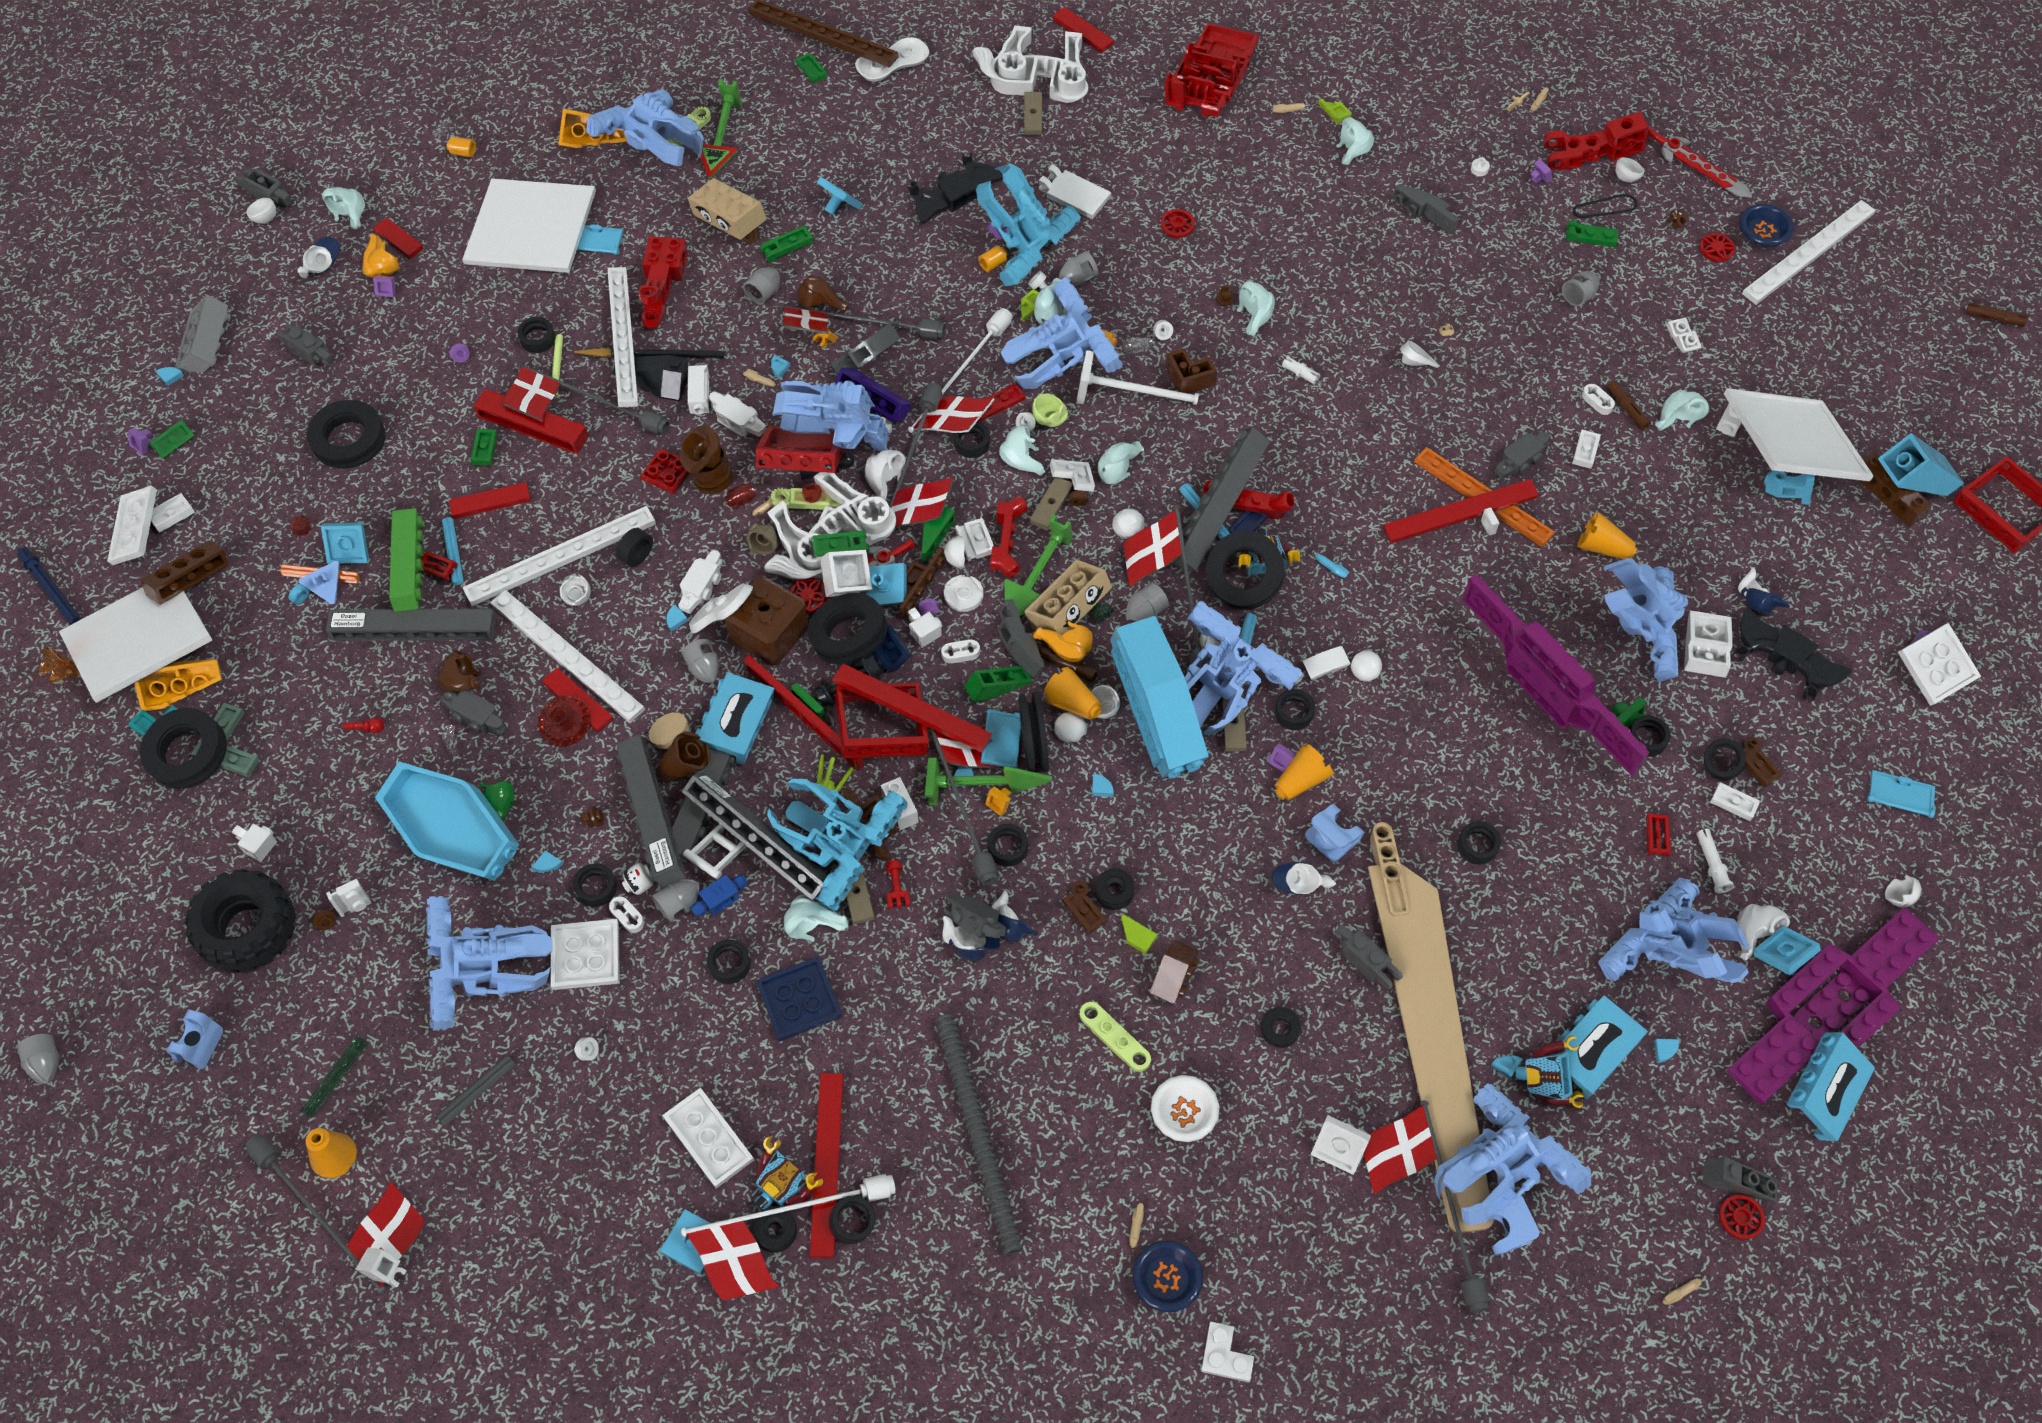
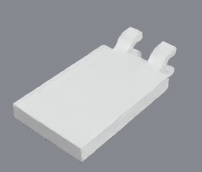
[1039,164,1111,220]

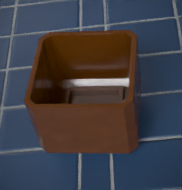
[725,576,808,666]

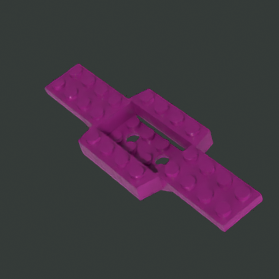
[1462,574,1649,776]
[1726,907,1940,1105]

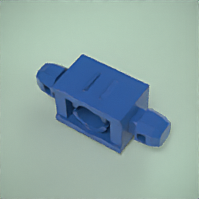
[691,875,748,917]

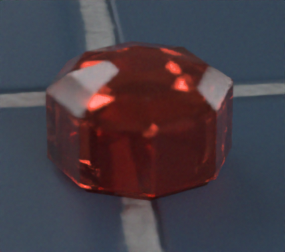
[802,483,822,503]
[290,516,311,536]

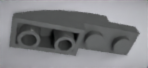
[1392,185,1459,234]
[830,323,900,376]
[998,599,1044,678]

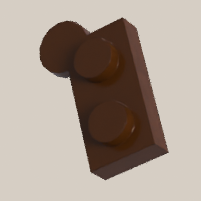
[1736,737,1782,788]
[1062,881,1107,935]

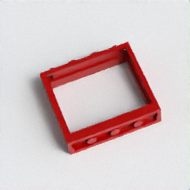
[756,425,845,473]
[1953,456,2042,553]
[835,682,929,758]

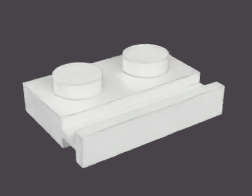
[151,493,195,533]
[955,518,994,561]
[326,879,371,917]

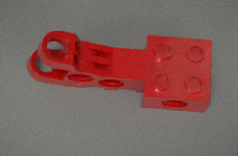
[1544,112,1649,170]
[638,236,688,328]

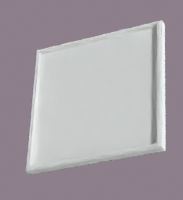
[462,179,596,273]
[1724,389,1873,481]
[59,587,212,703]

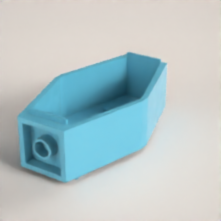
[1110,616,1210,779]

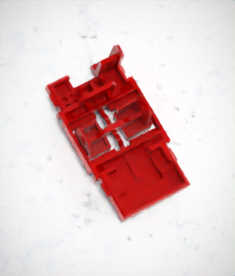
[1165,24,1259,117]

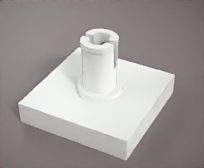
[1311,1115,1371,1175]

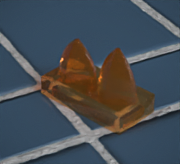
[39,646,80,684]

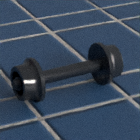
[815,654,884,707]

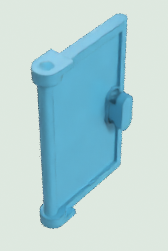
[577,225,624,255]
[981,709,1021,769]
[1867,770,1936,818]

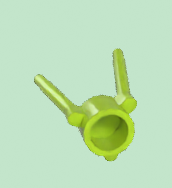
[815,754,854,799]

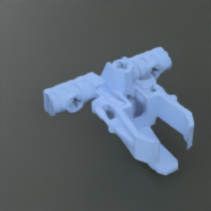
[586,89,704,166]
[1001,277,1123,389]
[773,381,890,451]
[1604,558,1688,682]
[1185,601,1302,736]
[1598,878,1749,983]
[426,896,553,1030]
[1434,1083,1591,1225]

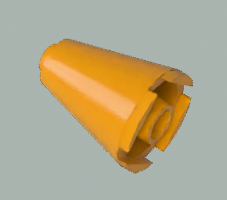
[1577,513,1637,559]
[1043,667,1102,720]
[1274,743,1334,800]
[306,1128,357,1179]

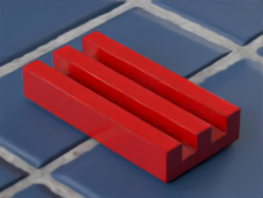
[421,551,458,581]
[1646,813,1671,857]

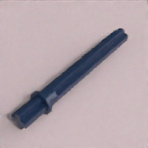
[17,546,80,624]

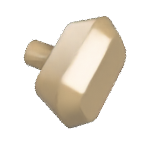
[1439,324,1454,336]

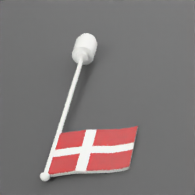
[908,308,1013,433]
[681,1174,895,1301]

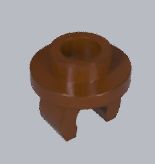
[1667,208,1688,229]
[742,228,759,244]
[1216,285,1235,306]
[580,806,605,827]
[313,907,336,931]

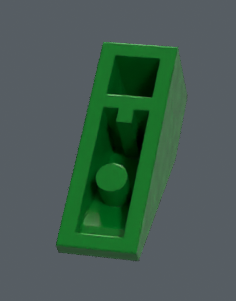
[922,506,955,565]
[964,666,1033,702]

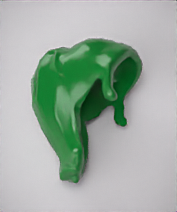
[479,781,514,821]

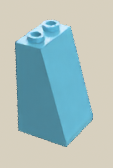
[1878,433,1964,496]

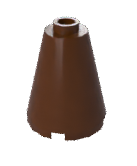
[656,731,711,783]

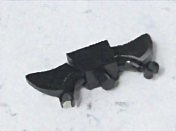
[907,152,1003,224]
[1733,609,1852,701]

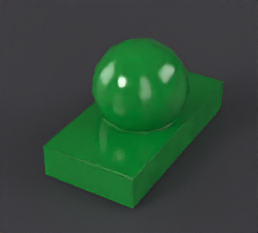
[1610,697,1646,728]

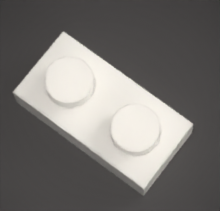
[1572,430,1601,469]
[1710,782,1760,821]

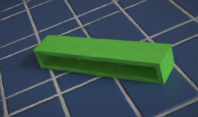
[389,508,424,612]

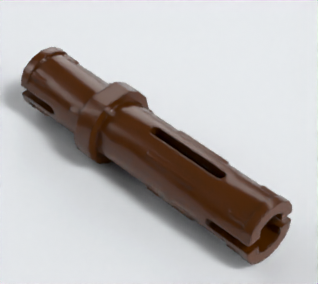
[1966,302,2028,327]
[1607,381,1651,430]
[1039,645,1098,682]

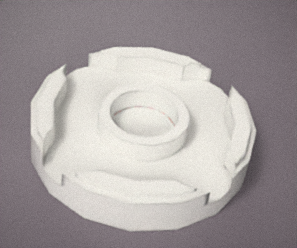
[944,575,983,612]

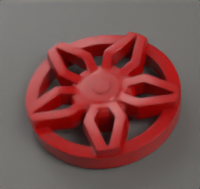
[1161,209,1195,238]
[1699,233,1735,262]
[790,578,827,614]
[1719,1195,1765,1240]

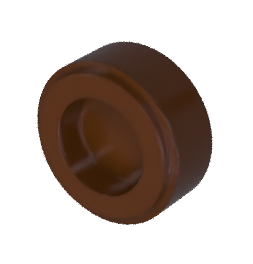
[1069,491,1089,506]

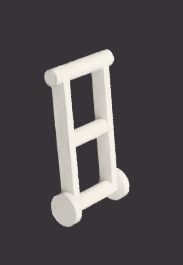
[683,824,747,880]

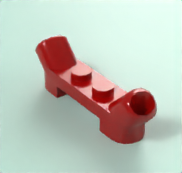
[1203,480,1294,519]
[990,496,1028,578]

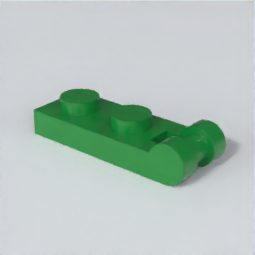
[1566,220,1618,248]
[760,225,813,263]
[811,530,870,557]

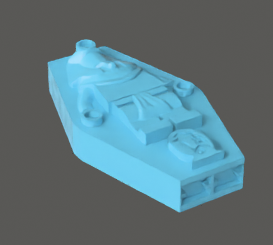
[375,762,519,881]

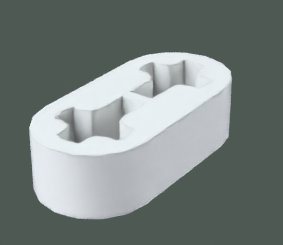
[1582,384,1615,415]
[941,640,980,663]
[609,897,644,933]

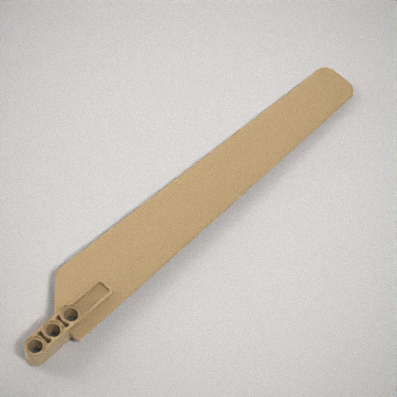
[1368,822,1494,1233]

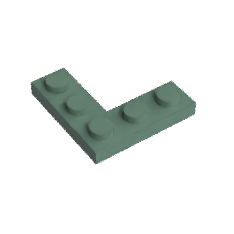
[191,703,260,778]

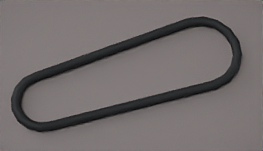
[1573,194,1638,218]

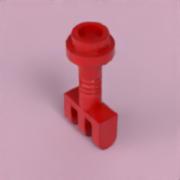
[885,860,910,909]

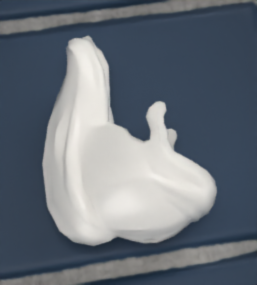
[864,450,906,500]
[1737,904,1790,960]

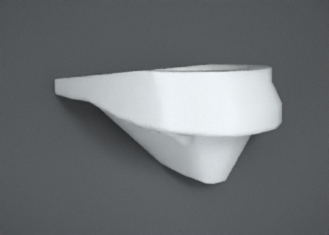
[1400,340,1440,368]

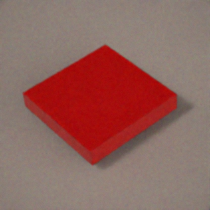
[640,448,689,494]

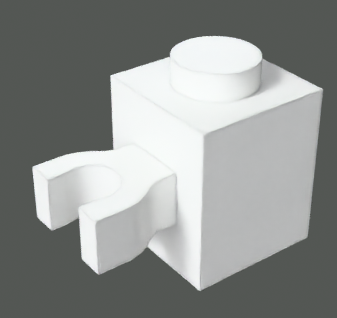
[1716,403,1742,437]
[908,607,942,648]
[232,824,277,862]
[356,1247,406,1287]

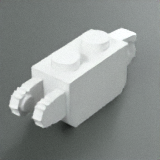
[709,392,766,437]
[678,550,723,614]

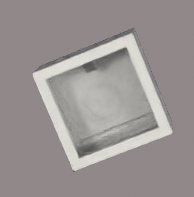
[820,550,872,597]

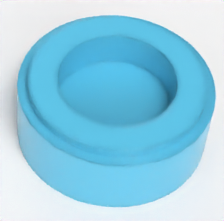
[288,584,309,605]

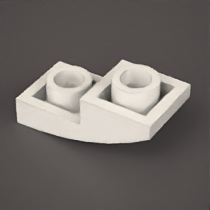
[1666,317,1702,353]
[1303,646,1351,681]

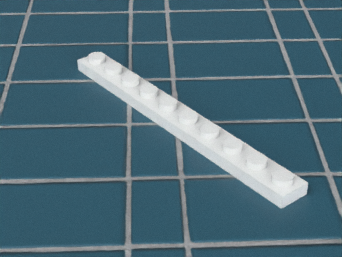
[1742,200,1876,305]
[608,267,638,407]
[463,506,656,606]
[490,590,645,723]

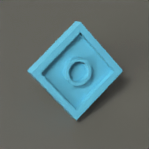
[817,177,863,215]
[321,523,369,564]
[866,563,907,607]
[1753,926,1821,975]
[660,1210,711,1275]

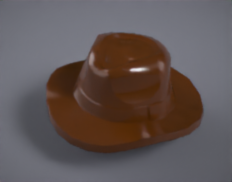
[680,425,721,474]

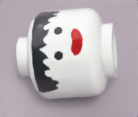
[622,863,655,895]

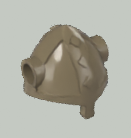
[747,523,780,556]

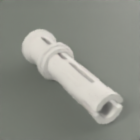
[1696,829,1734,893]

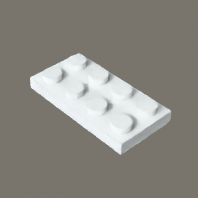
[107,486,157,565]
[662,1088,754,1189]

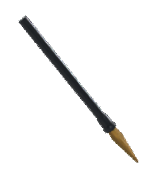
[574,347,725,358]

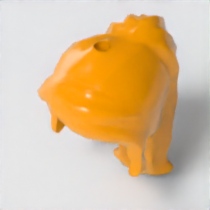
[362,234,400,278]
[1033,621,1093,662]

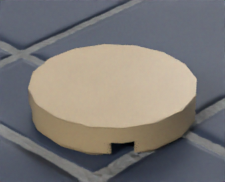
[649,712,689,749]

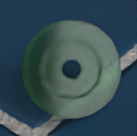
[1093,602,1113,623]

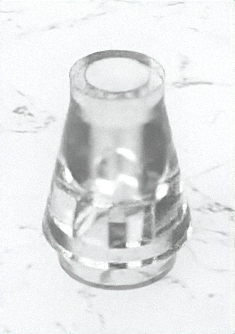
[1122,337,1152,355]

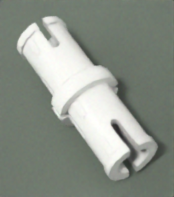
[1282,356,1320,385]

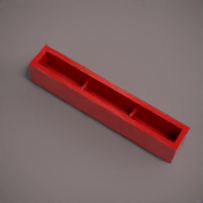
[473,389,589,454]

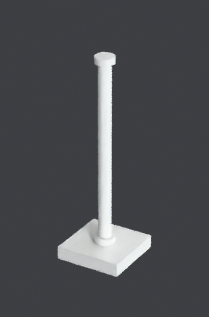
[1076,350,1199,405]

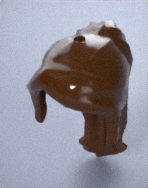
[798,275,850,312]
[437,650,482,691]

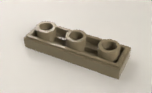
[1024,92,1042,135]
[1030,477,1073,530]
[1222,693,1247,751]
[838,860,875,925]

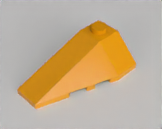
[558,108,627,148]
[134,659,222,711]

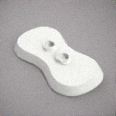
[855,37,929,82]
[689,583,753,633]

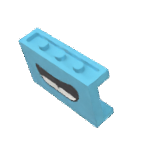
[695,672,774,765]
[1559,995,1648,1100]
[1787,1032,1875,1141]

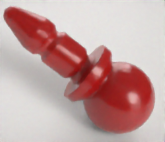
[342,717,384,734]

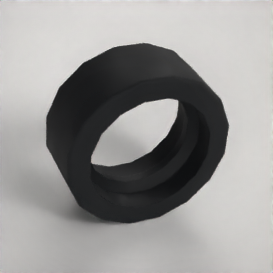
[517,317,555,353]
[953,421,990,458]
[616,527,653,567]
[1274,689,1315,730]
[1630,715,1671,757]
[1704,738,1746,780]
[1457,821,1501,865]
[987,824,1028,867]
[573,863,617,907]
[707,939,751,984]
[829,1196,876,1244]

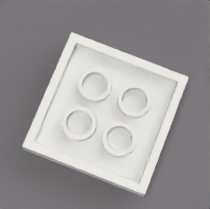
[1898,623,1981,706]
[551,919,620,990]

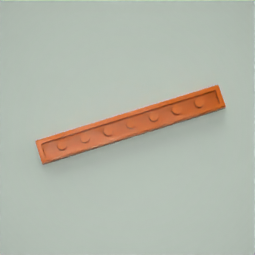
[1414,447,1555,547]

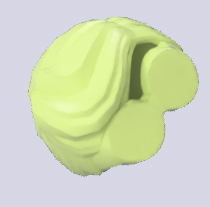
[1032,393,1068,427]

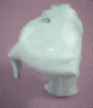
[1336,117,1374,165]
[322,187,365,230]
[1034,278,1066,325]
[1237,281,1275,336]
[1655,390,1710,431]
[999,425,1045,476]
[1098,441,1144,484]
[784,897,849,942]

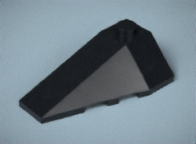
[612,355,689,401]

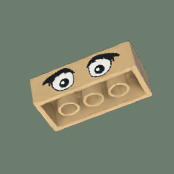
[688,178,767,240]
[1024,560,1112,635]

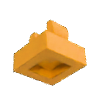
[813,329,838,348]
[985,786,1012,816]

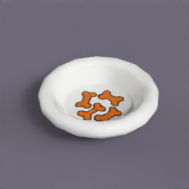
[1151,1075,1220,1142]

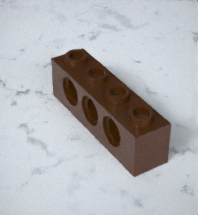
[1859,452,1932,527]
[140,540,229,605]

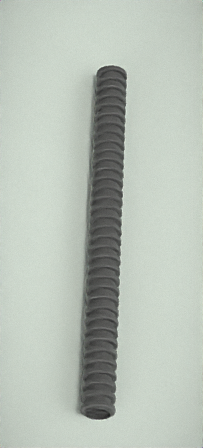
[935,1014,1023,1255]

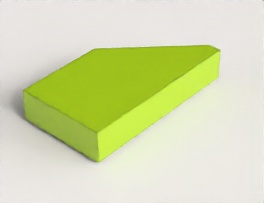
[1318,99,1352,124]
[1021,289,1039,322]
[1121,914,1158,954]

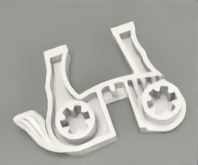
[973,26,1088,103]
[764,466,896,582]

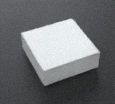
[1481,508,1499,535]

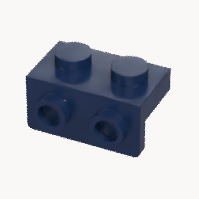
[872,625,912,671]

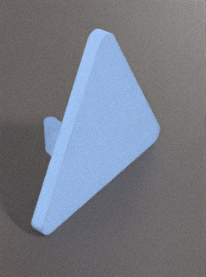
[299,561,340,604]

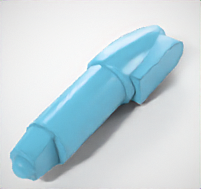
[1316,554,1349,578]

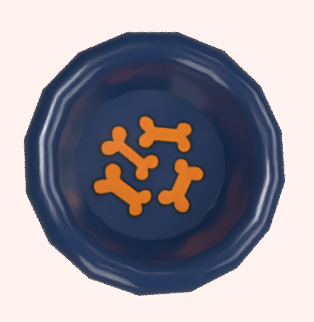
[1739,204,1794,247]
[1132,1241,1203,1312]

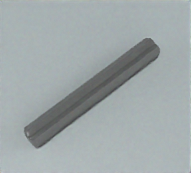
[437,1056,515,1125]

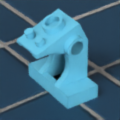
[1764,470,1815,505]

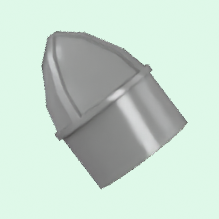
[1058,251,1099,286]
[743,267,780,305]
[1562,271,1600,306]
[1126,583,1169,621]
[681,639,719,683]
[652,879,699,923]
[17,1034,60,1084]

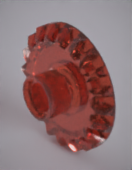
[537,695,591,747]

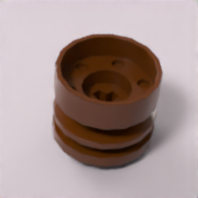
[690,445,733,494]

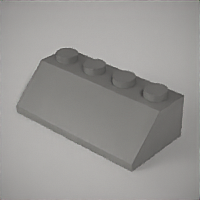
[175,295,228,372]

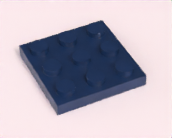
[756,956,842,1042]

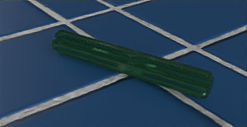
[302,1036,367,1117]

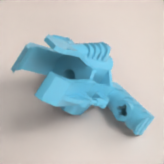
[976,163,1081,287]
[767,779,908,911]

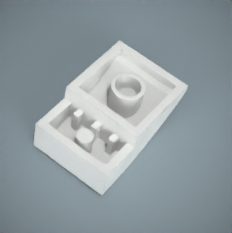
[1684,610,1733,678]

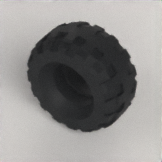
[185,869,296,973]

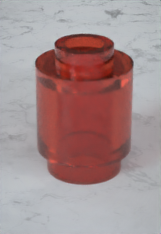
[725,483,756,509]

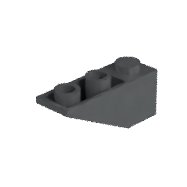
[1703,1156,1778,1202]

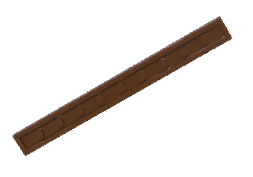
[748,0,899,68]

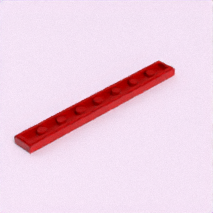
[1383,479,1539,544]
[744,655,864,771]
[833,663,992,752]
[810,1073,844,1259]

